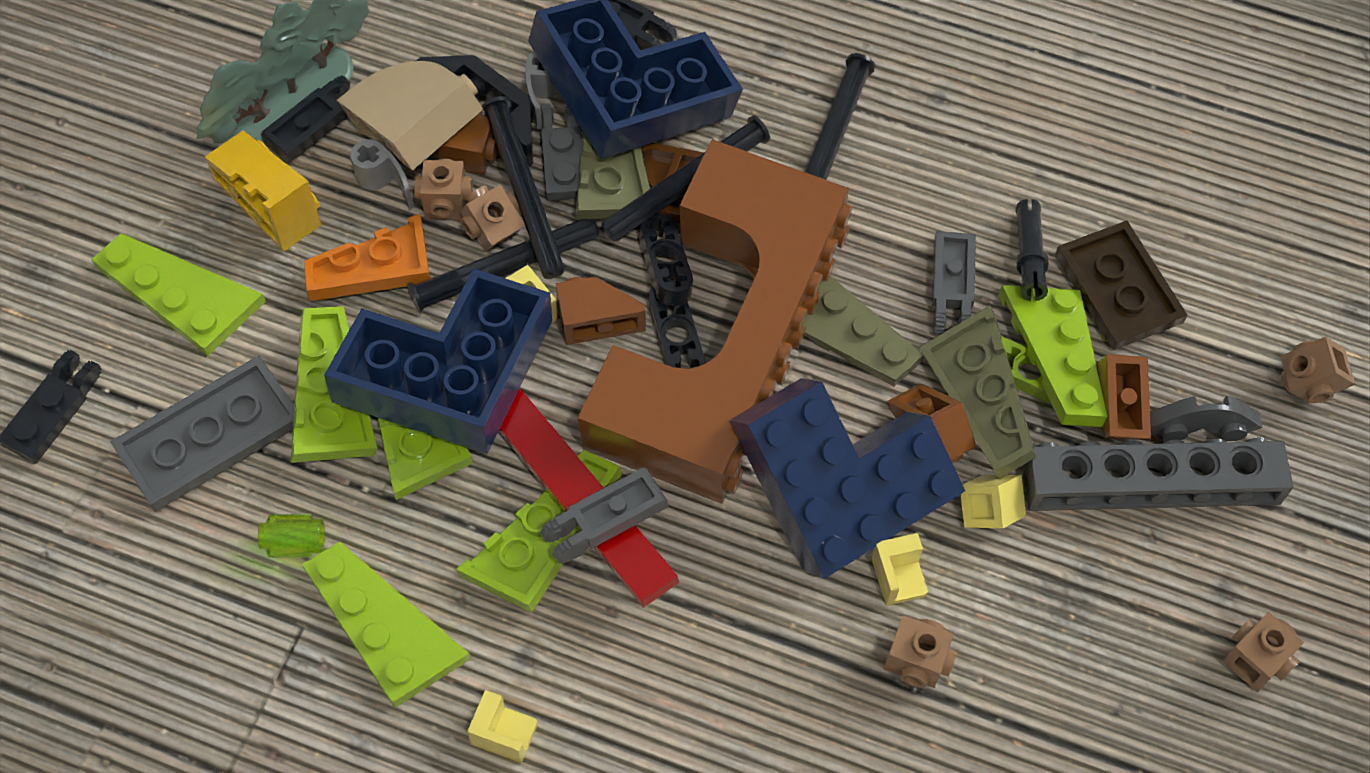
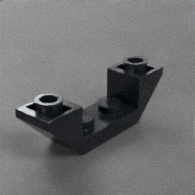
[416,55,534,167]

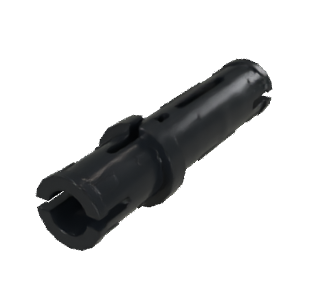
[1015,199,1049,301]

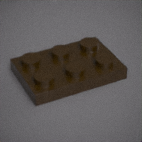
[1055,220,1188,350]

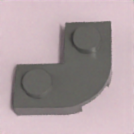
[1150,396,1263,441]

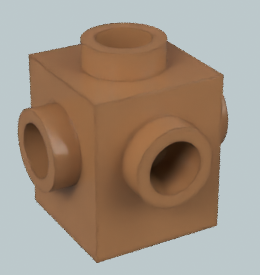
[414,159,473,220]
[460,185,526,252]
[1280,336,1355,403]
[1222,612,1304,693]
[884,615,957,688]

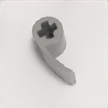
[525,51,559,129]
[350,139,413,211]

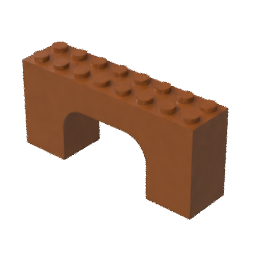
[577,139,853,504]

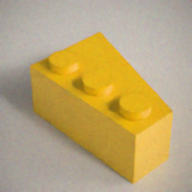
[205,131,321,252]

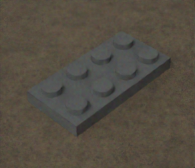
[110,355,294,512]

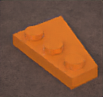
[304,213,430,301]

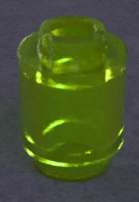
[258,514,325,558]

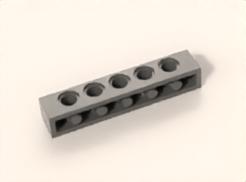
[1023,437,1294,511]

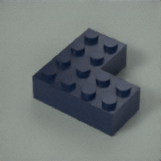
[528,0,743,159]
[324,268,553,454]
[729,378,965,579]

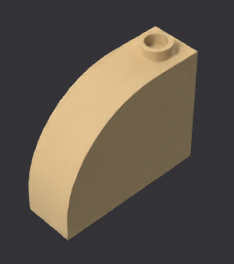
[337,61,483,170]

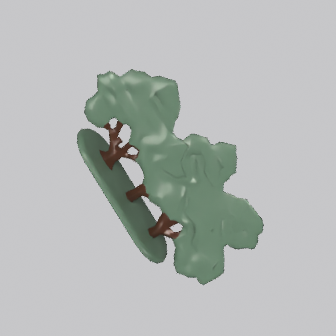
[197,0,370,147]

